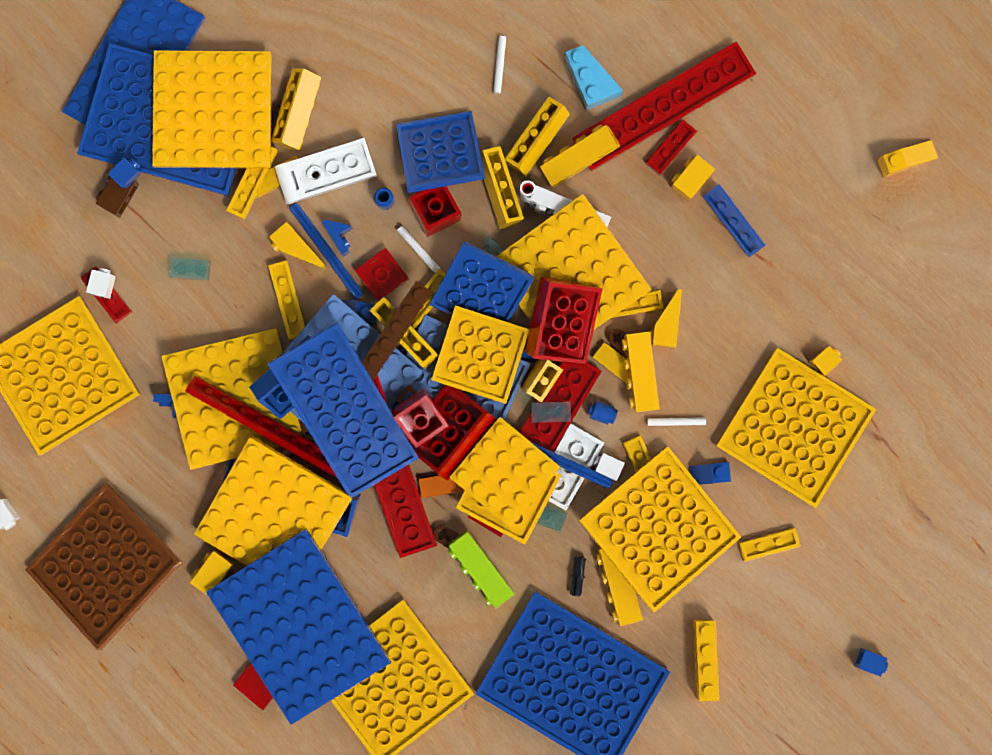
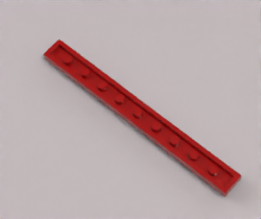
[185,376,337,477]

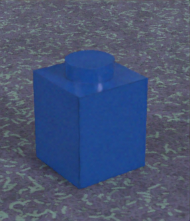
[108,157,142,188]
[854,648,888,677]

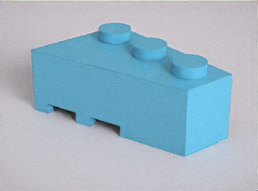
[564,45,623,110]

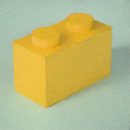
[671,155,715,202]
[520,359,563,402]
[190,550,235,597]

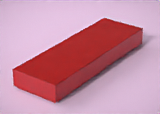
[645,119,697,176]
[81,266,132,324]

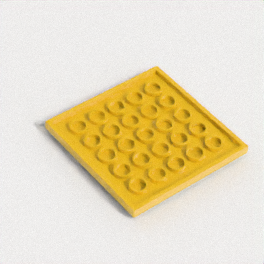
[152,51,272,168]
[495,194,652,330]
[0,296,141,456]
[161,328,303,470]
[716,348,877,508]
[194,436,353,566]
[578,446,741,613]
[331,599,474,755]

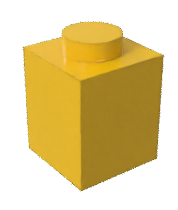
[808,346,842,376]

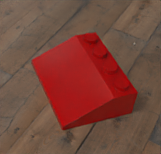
[525,277,603,364]
[405,385,496,481]

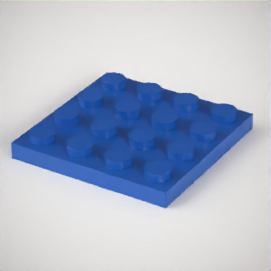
[396,111,485,193]
[429,241,534,322]

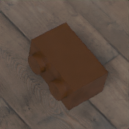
[95,176,139,218]

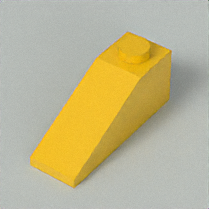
[877,140,938,178]
[269,222,327,270]
[649,289,682,349]

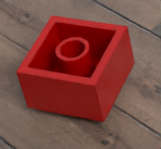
[409,186,462,237]
[392,388,449,448]

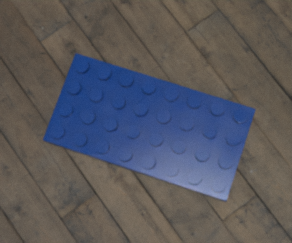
[62,0,205,125]
[268,322,419,497]

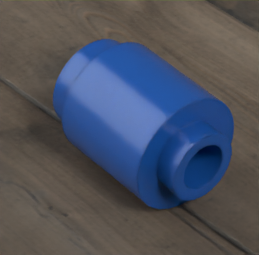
[374,188,395,210]
[587,400,618,425]

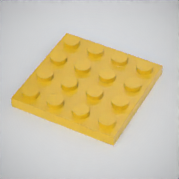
[431,306,529,404]
[450,417,560,528]
[456,472,562,545]

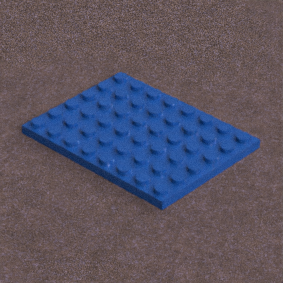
[77,43,236,196]
[206,529,391,725]
[475,592,670,755]

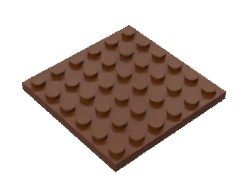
[25,483,182,651]

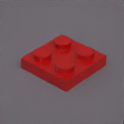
[355,248,409,302]

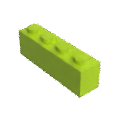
[448,530,515,608]

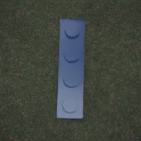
[703,184,766,257]

